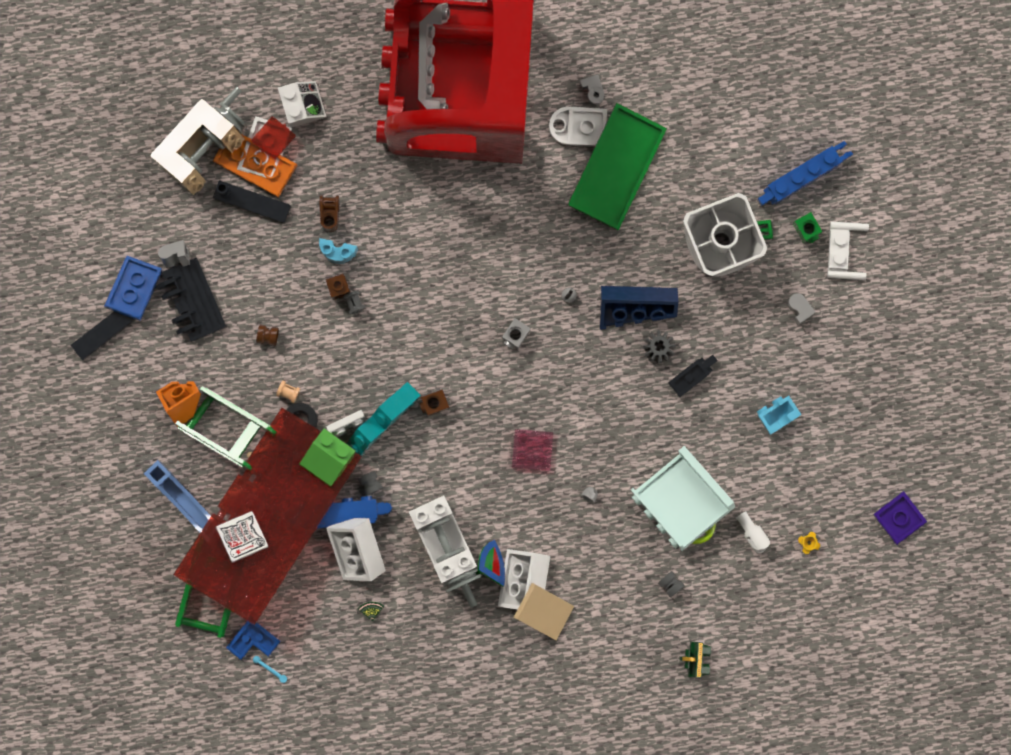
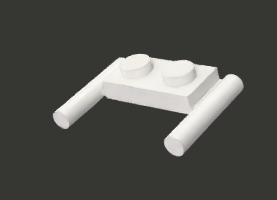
[827,222,869,280]

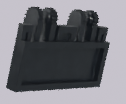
[157,257,227,342]

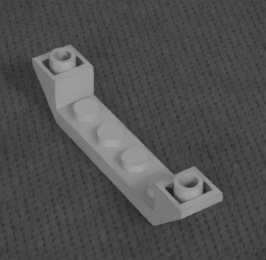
[418,3,450,109]

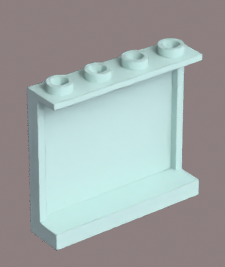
[631,446,735,551]

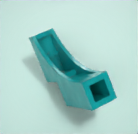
[346,382,421,459]

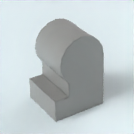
[579,75,604,106]
[158,240,190,267]
[787,293,815,325]

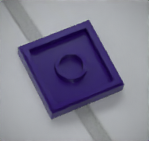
[873,491,927,545]

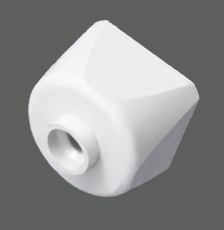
[683,193,767,276]

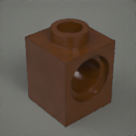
[326,274,350,300]
[419,389,450,417]

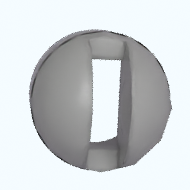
[561,288,577,303]
[581,487,598,503]

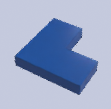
[226,617,281,660]

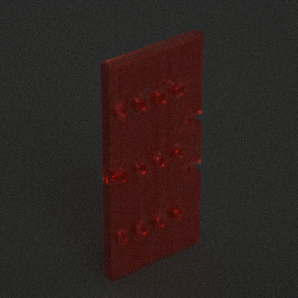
[173,408,362,626]

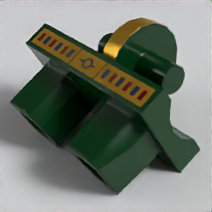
[679,642,711,678]

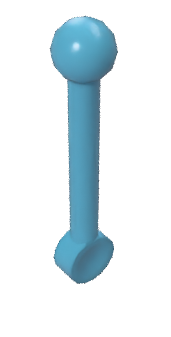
[253,656,287,683]

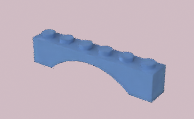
[144,460,228,559]

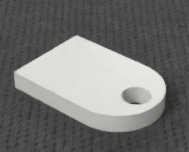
[549,107,607,147]

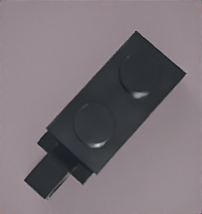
[668,355,718,398]

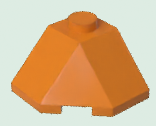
[156,381,201,427]

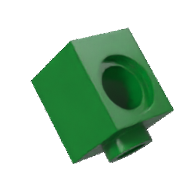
[793,212,822,244]

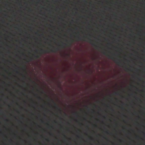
[512,429,553,471]

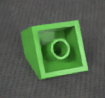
[299,428,355,487]

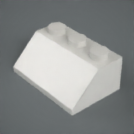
[326,518,386,581]
[498,549,550,610]

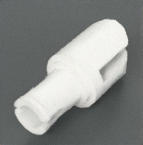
[736,511,770,553]

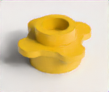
[798,532,820,554]

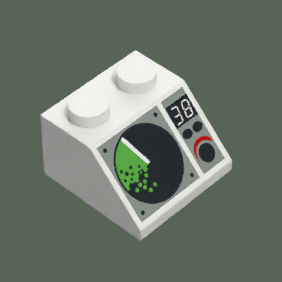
[278,81,326,128]

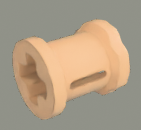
[276,381,301,403]

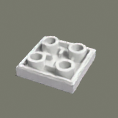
[326,410,366,437]

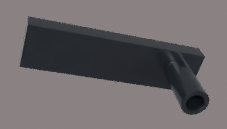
[213,180,291,224]

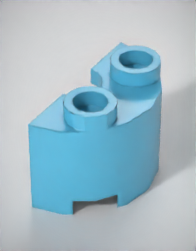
[319,238,358,264]
[757,396,801,435]

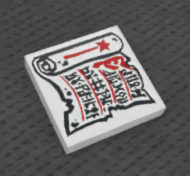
[216,511,268,563]

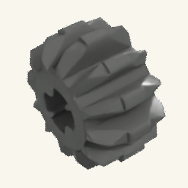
[643,330,676,363]

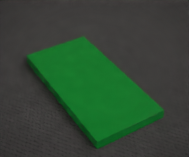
[567,103,667,231]

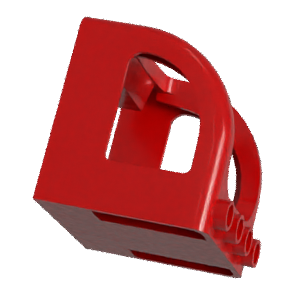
[376,0,534,164]

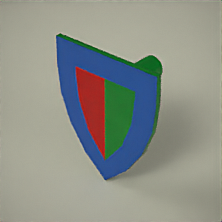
[476,540,505,587]

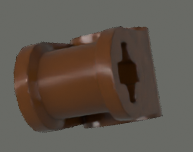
[319,195,340,233]

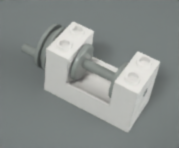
[409,496,482,608]

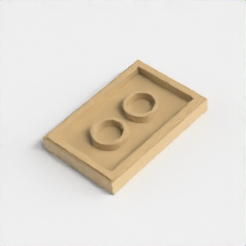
[514,583,574,640]

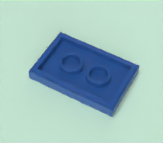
[104,255,163,321]

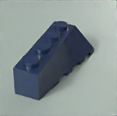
[600,286,679,330]

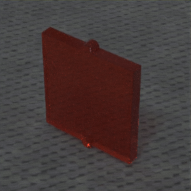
[251,116,296,161]

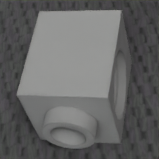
[502,318,531,350]

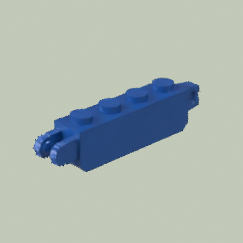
[757,141,853,206]
[285,496,392,530]

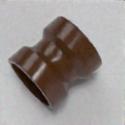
[256,324,279,347]

